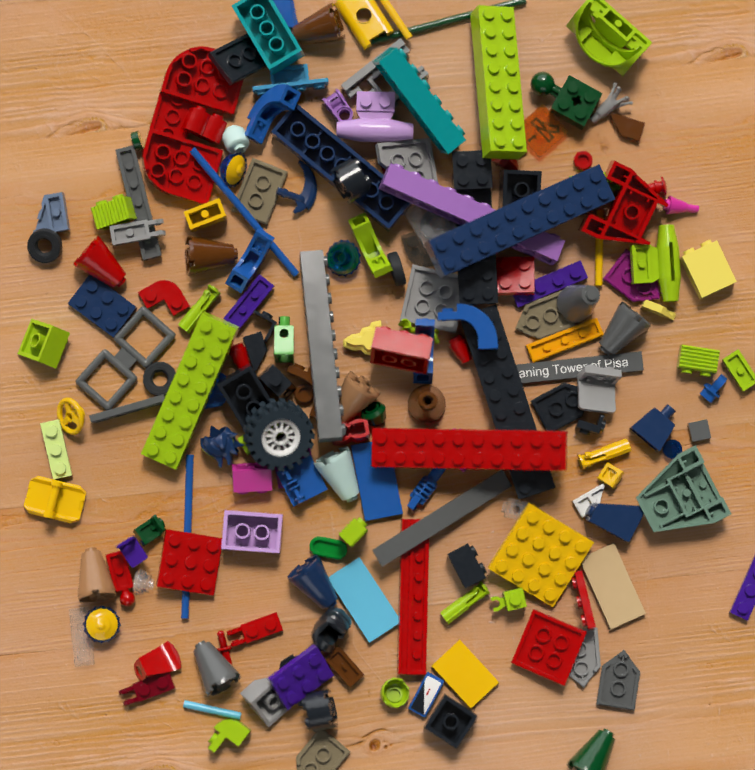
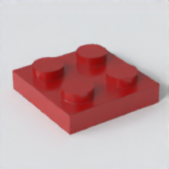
[496,256,535,296]

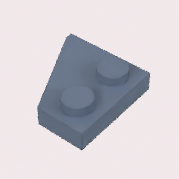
[33,192,70,233]

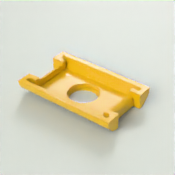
[335,0,395,50]

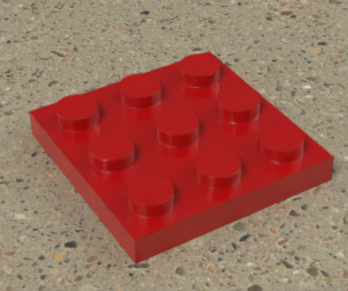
[156,529,222,596]
[511,609,587,686]

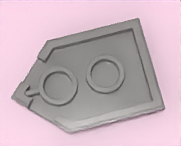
[569,628,601,687]

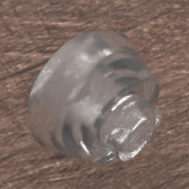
[133,569,155,595]

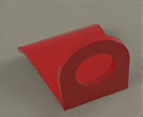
[134,641,181,681]

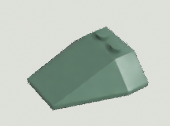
[636,445,731,532]

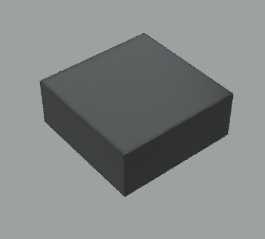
[688,419,711,442]

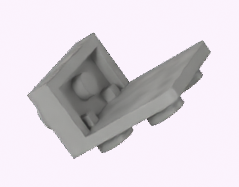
[577,364,622,414]

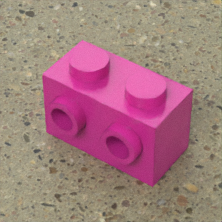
[232,463,272,494]

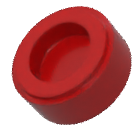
[573,151,593,171]

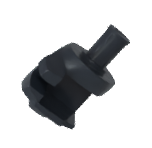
[308,607,352,653]

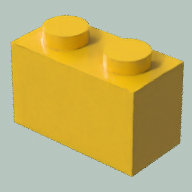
[184,198,227,233]

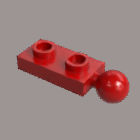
[105,551,135,607]

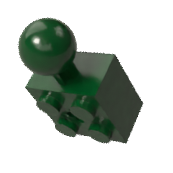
[530,72,603,130]

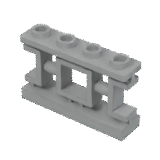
[341,38,429,107]

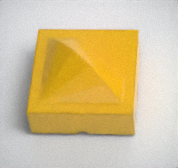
[597,462,624,489]

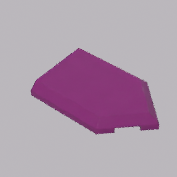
[603,249,660,302]

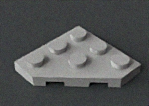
[375,138,438,182]

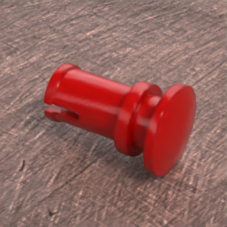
[648,177,667,195]

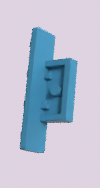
[252,64,329,96]

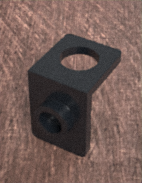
[253,310,278,342]

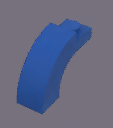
[225,228,275,293]

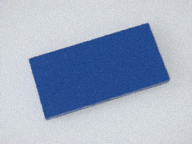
[351,442,403,521]

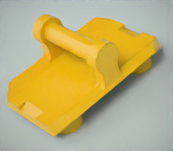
[24,476,87,523]

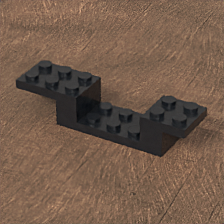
[452,150,498,305]

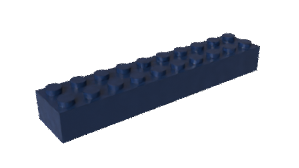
[424,164,615,278]

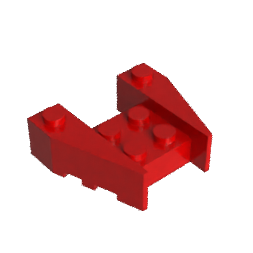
[578,161,669,245]

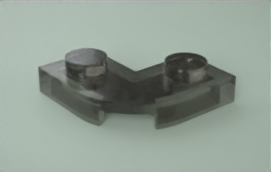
[401,230,434,268]

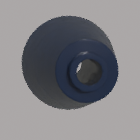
[287,555,338,610]

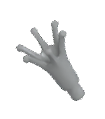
[590,82,633,124]

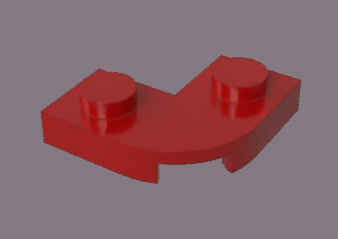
[138,280,190,316]

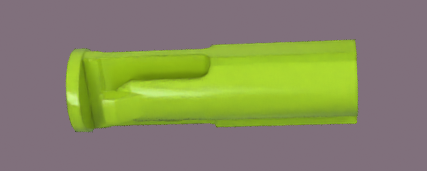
[178,284,221,333]
[440,581,490,624]

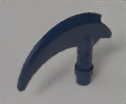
[276,160,317,214]

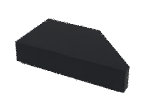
[243,331,267,371]

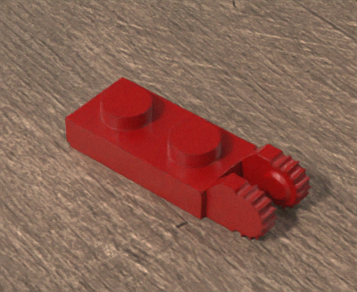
[226,612,283,647]

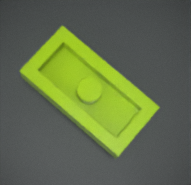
[722,349,755,392]

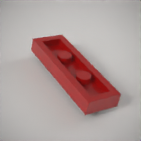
[571,570,596,631]

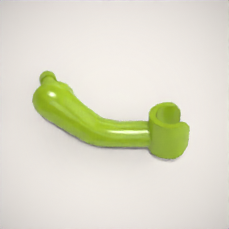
[398,319,440,344]

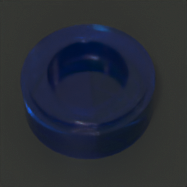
[662,440,682,459]

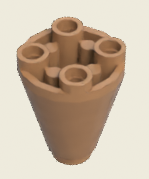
[339,371,381,423]

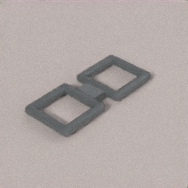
[75,306,176,411]

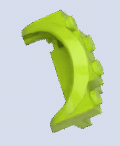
[566,0,652,76]

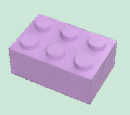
[221,510,283,553]

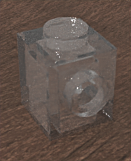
[501,498,528,520]

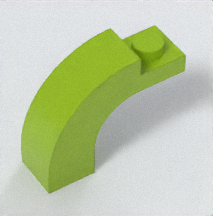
[348,212,392,278]

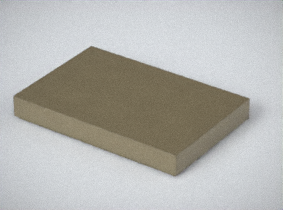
[231,158,288,225]

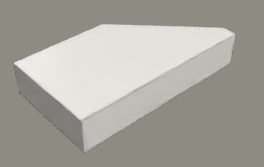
[572,483,605,518]

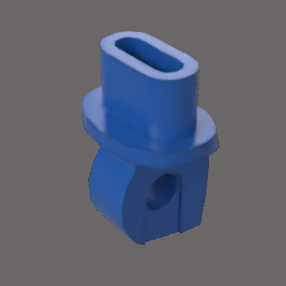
[700,374,727,403]

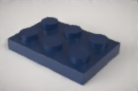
[68,275,137,338]

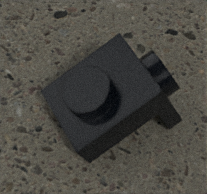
[575,414,606,436]

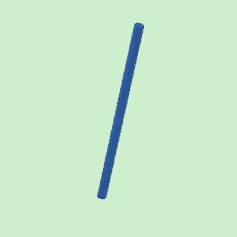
[189,148,299,277]
[181,454,194,619]

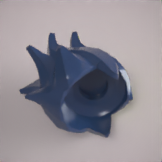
[200,426,244,468]

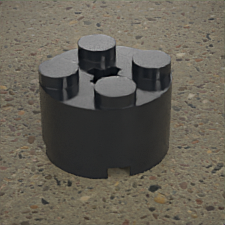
[329,158,372,204]
[302,689,338,732]

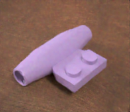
[336,91,414,142]

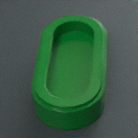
[309,536,347,559]

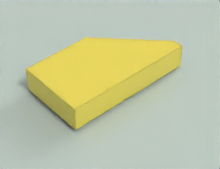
[641,300,676,321]

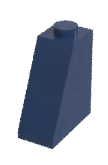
[585,503,644,542]

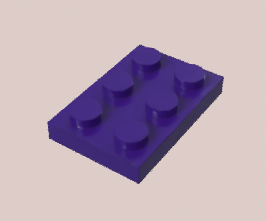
[267,644,334,710]

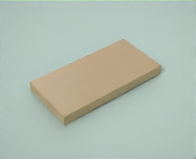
[581,543,646,629]

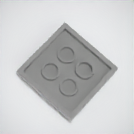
[400,265,459,334]

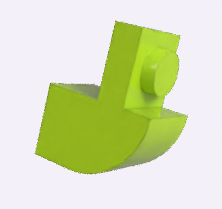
[208,718,251,752]

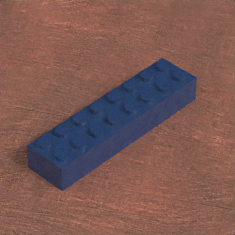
[271,104,412,232]

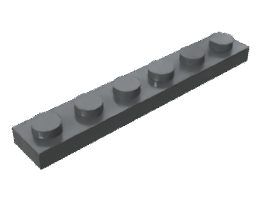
[116,145,162,261]

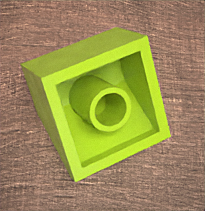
[17,319,70,368]

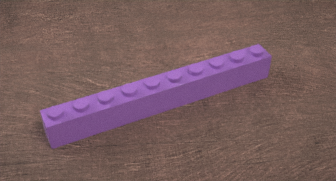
[379,164,565,265]

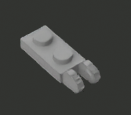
[109,219,166,246]

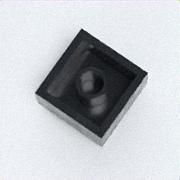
[498,170,542,209]
[424,693,478,749]

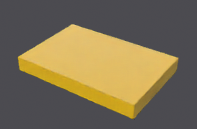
[431,639,499,708]

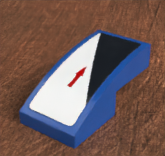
[408,672,444,717]

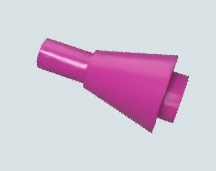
[663,196,699,214]

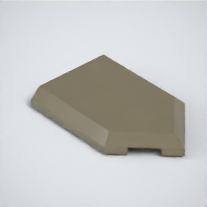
[515,290,575,340]
[296,730,350,770]

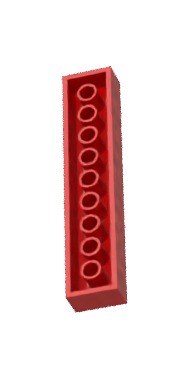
[372,428,568,470]

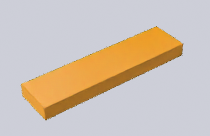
[526,318,603,363]

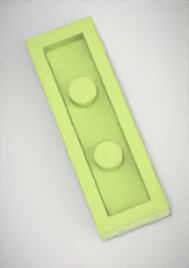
[40,419,73,480]

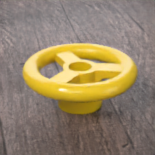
[57,398,85,435]

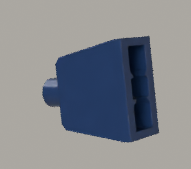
[629,404,676,452]

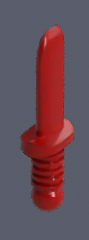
[217,630,233,666]

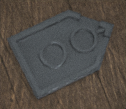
[596,650,640,710]

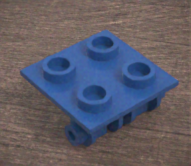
[276,455,328,507]

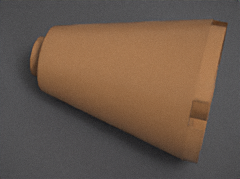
[78,547,116,603]

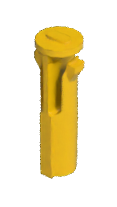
[577,439,632,470]

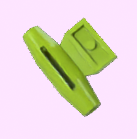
[630,224,681,302]

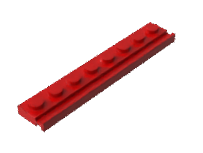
[397,519,429,675]

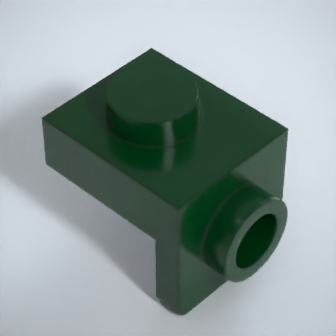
[133,515,166,547]

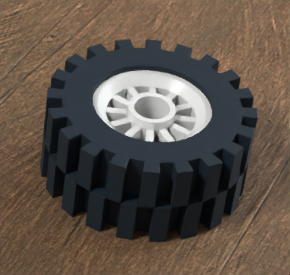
[243,398,315,471]

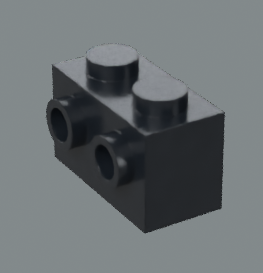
[447,543,487,589]

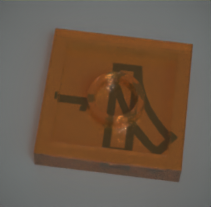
[524,104,568,158]

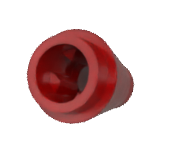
[448,334,472,364]
[229,342,249,369]

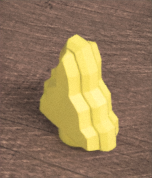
[343,320,382,355]

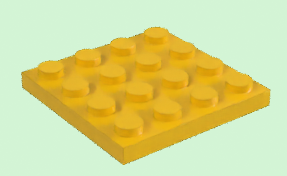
[488,502,594,607]

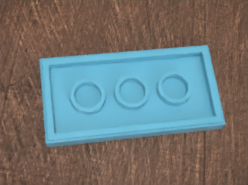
[329,557,398,643]

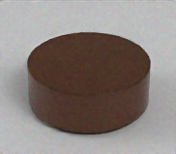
[295,384,314,403]

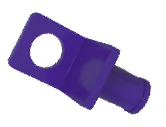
[116,536,148,568]

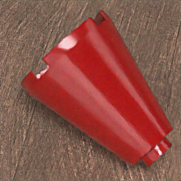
[73,236,126,288]

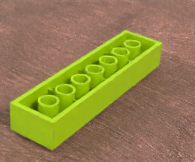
[470,5,527,159]
[141,312,240,470]

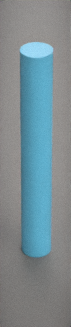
[183,700,241,720]

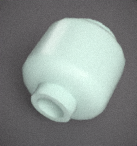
[222,125,250,154]

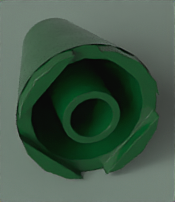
[567,729,615,770]

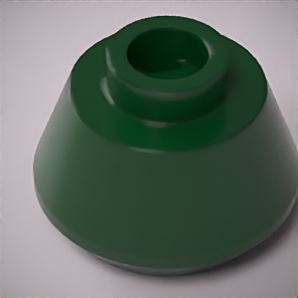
[361,402,386,426]

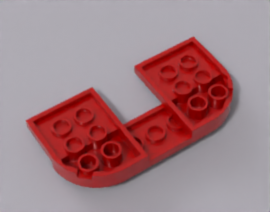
[142,46,244,204]

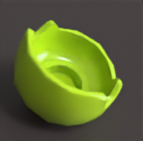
[380,678,409,708]

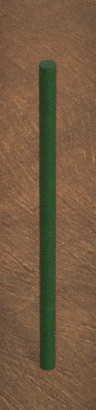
[370,0,527,45]

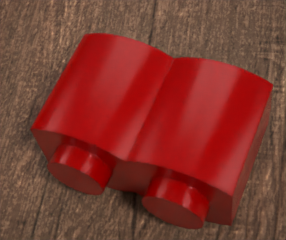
[182,106,227,144]
[332,419,370,446]

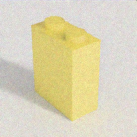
[680,240,737,300]

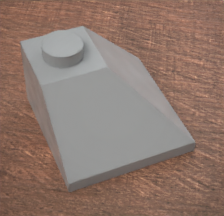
[240,678,289,727]

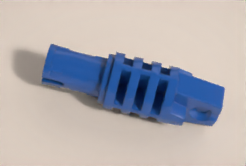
[407,468,446,511]

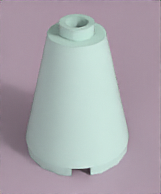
[314,446,359,502]

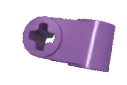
[322,89,353,122]

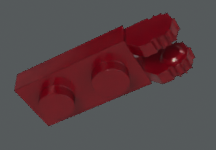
[119,672,176,706]

